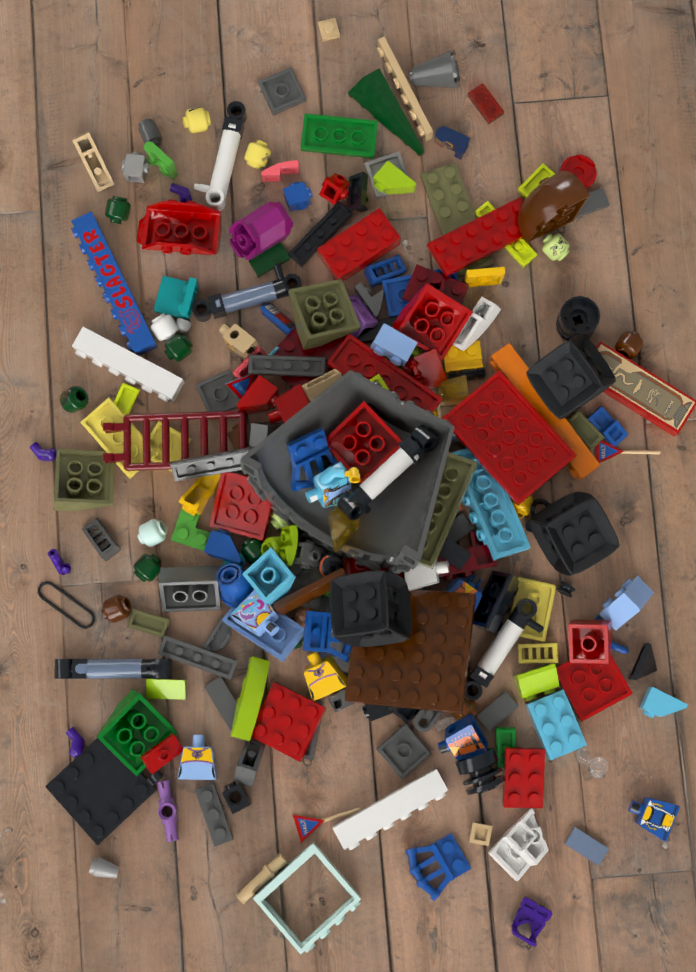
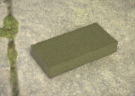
[567,410,605,451]
[127,608,171,638]

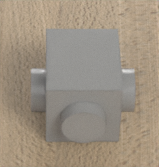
[122,152,150,183]

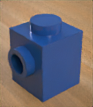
[283,181,313,212]

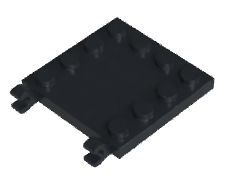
[45,738,163,846]

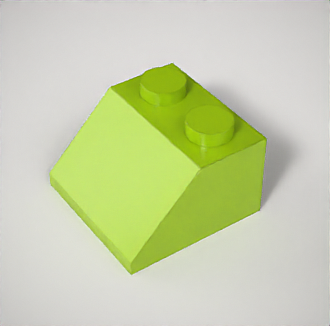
[513,664,560,701]

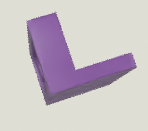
[349,295,378,338]

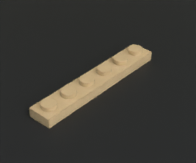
[376,36,433,141]

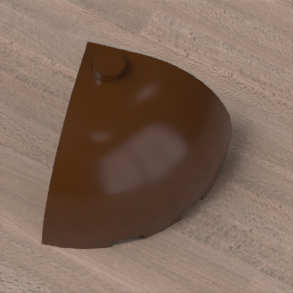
[518,171,590,243]

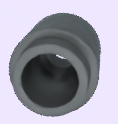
[138,119,162,147]

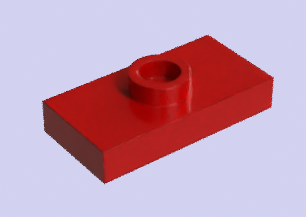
[140,733,183,774]

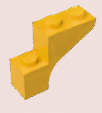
[179,474,221,516]

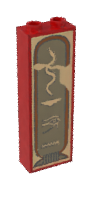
[594,341,696,437]

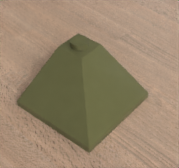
[288,279,361,350]
[53,449,115,511]

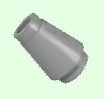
[89,857,120,878]

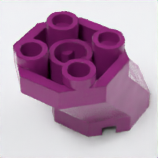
[229,202,293,261]

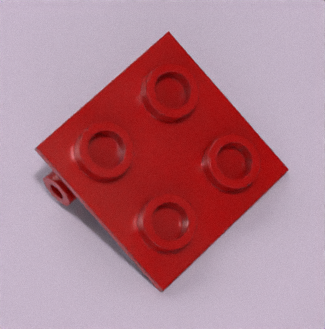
[402,348,448,389]

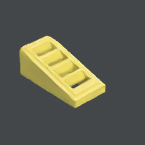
[518,643,559,664]

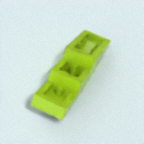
[231,656,270,741]

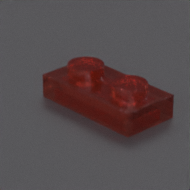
[467,83,504,125]

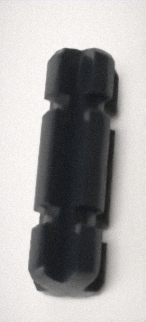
[448,367,486,382]

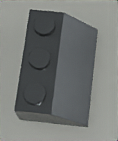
[159,565,221,612]

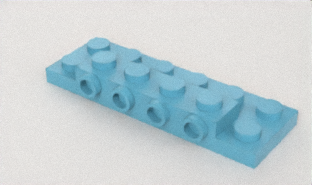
[452,448,531,560]

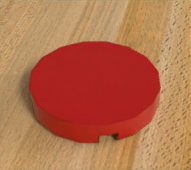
[559,155,597,190]

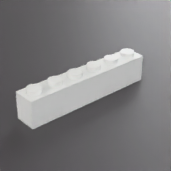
[72,327,185,402]
[333,768,448,850]

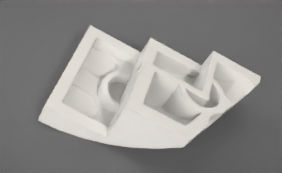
[488,808,549,881]

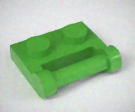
[144,141,178,180]

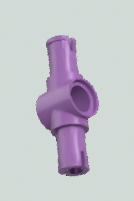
[157,780,179,842]

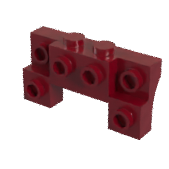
[437,531,497,581]

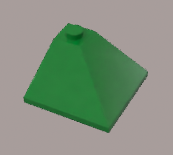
[96,689,178,776]

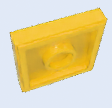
[464,267,505,288]

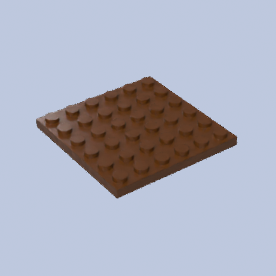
[345,589,476,713]

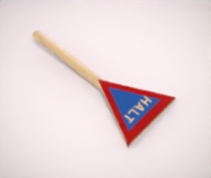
[595,440,661,464]
[292,808,361,843]

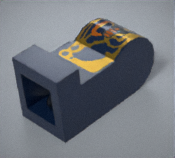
[435,126,470,160]

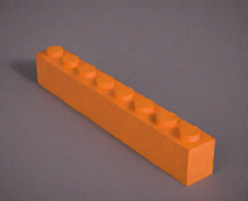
[489,343,601,481]

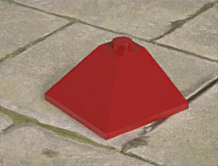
[392,283,473,361]

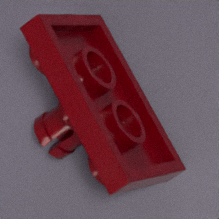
[402,264,469,304]

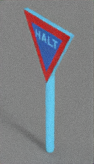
[226,347,279,399]

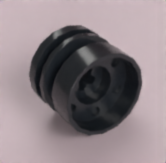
[556,296,600,341]
[455,748,506,795]

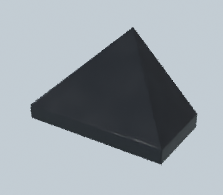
[628,643,657,680]

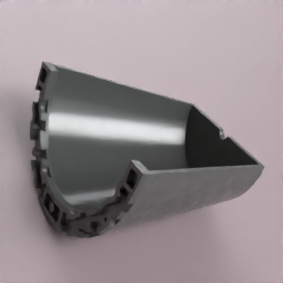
[240,370,455,574]

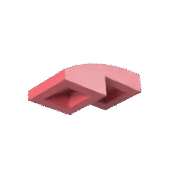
[261,160,299,182]

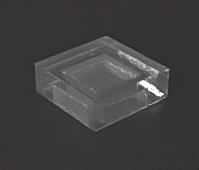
[434,715,455,731]

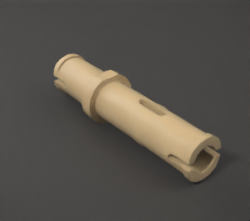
[236,853,288,904]

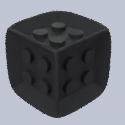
[526,334,616,419]
[529,491,620,576]
[330,570,412,647]

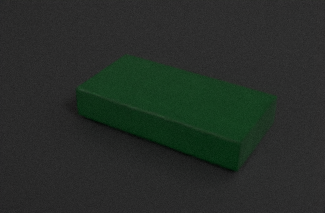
[249,242,290,278]

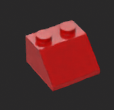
[236,375,280,414]
[568,620,612,664]

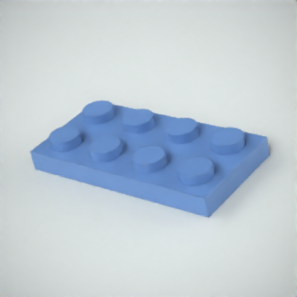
[222,606,304,662]

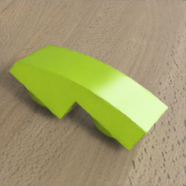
[277,525,298,566]

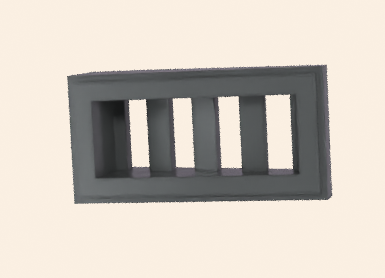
[82,518,121,561]

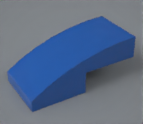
[587,406,628,447]

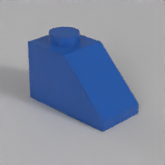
[204,529,245,567]

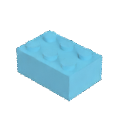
[525,689,587,760]

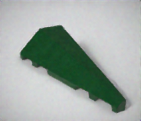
[348,68,425,156]

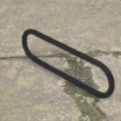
[37,581,95,629]

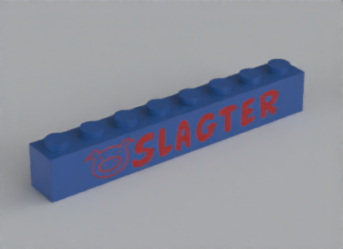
[71,211,158,356]

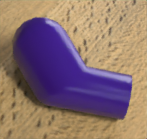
[66,727,84,757]

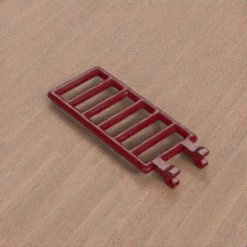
[103,410,247,471]

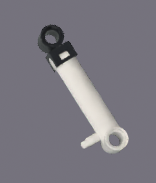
[194,101,247,211]

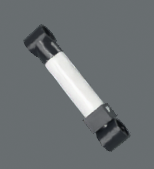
[337,425,438,520]
[465,598,544,701]

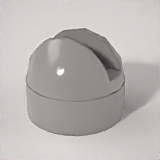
[176,318,192,333]

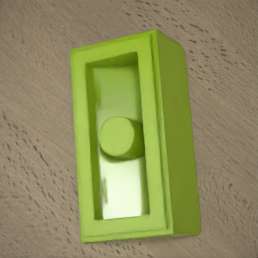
[146,679,187,700]

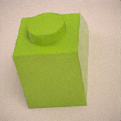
[373,161,417,195]

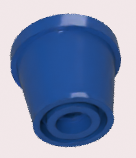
[216,563,255,608]

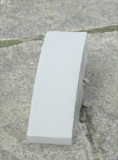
[453,296,501,351]

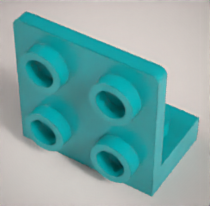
[154,276,199,321]

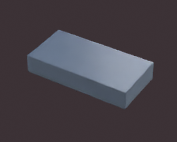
[564,826,609,866]

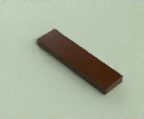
[273,568,348,615]

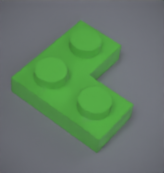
[171,509,210,551]

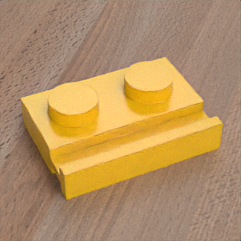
[443,340,483,373]

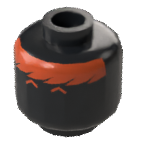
[318,552,344,577]

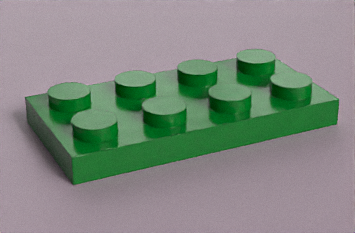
[300,113,378,159]

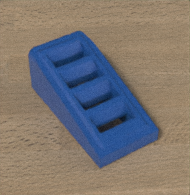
[364,255,407,287]

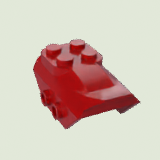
[137,199,222,255]

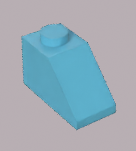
[639,687,688,718]

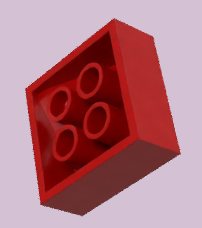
[326,401,402,484]

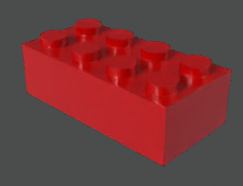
[317,208,401,282]

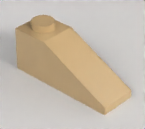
[72,131,115,192]

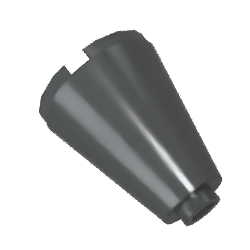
[409,50,460,88]

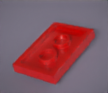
[503,747,545,808]

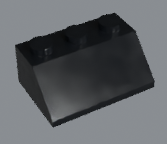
[473,570,520,635]

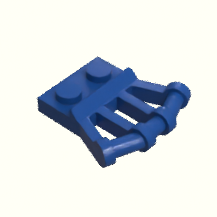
[286,428,339,491]
[303,611,352,662]
[405,833,471,901]

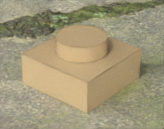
[318,18,340,42]
[469,822,492,846]

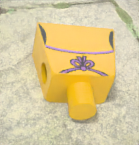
[304,651,348,701]

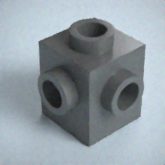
[293,541,323,570]

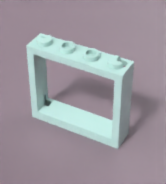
[253,842,361,955]

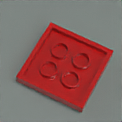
[209,472,272,541]
[556,654,633,722]
[251,682,326,762]

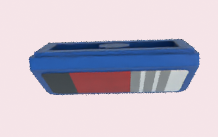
[260,303,296,335]

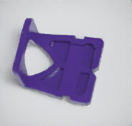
[511,897,552,947]

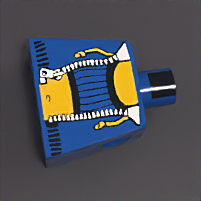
[628,797,680,842]

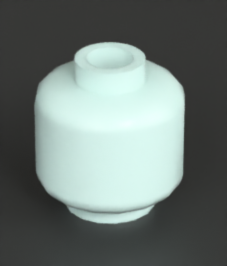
[137,519,168,547]

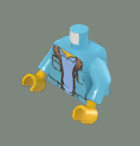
[305,462,360,508]

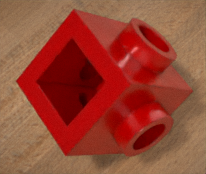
[319,173,350,205]

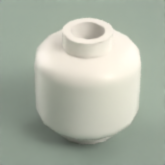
[150,313,178,341]

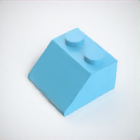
[243,548,296,606]

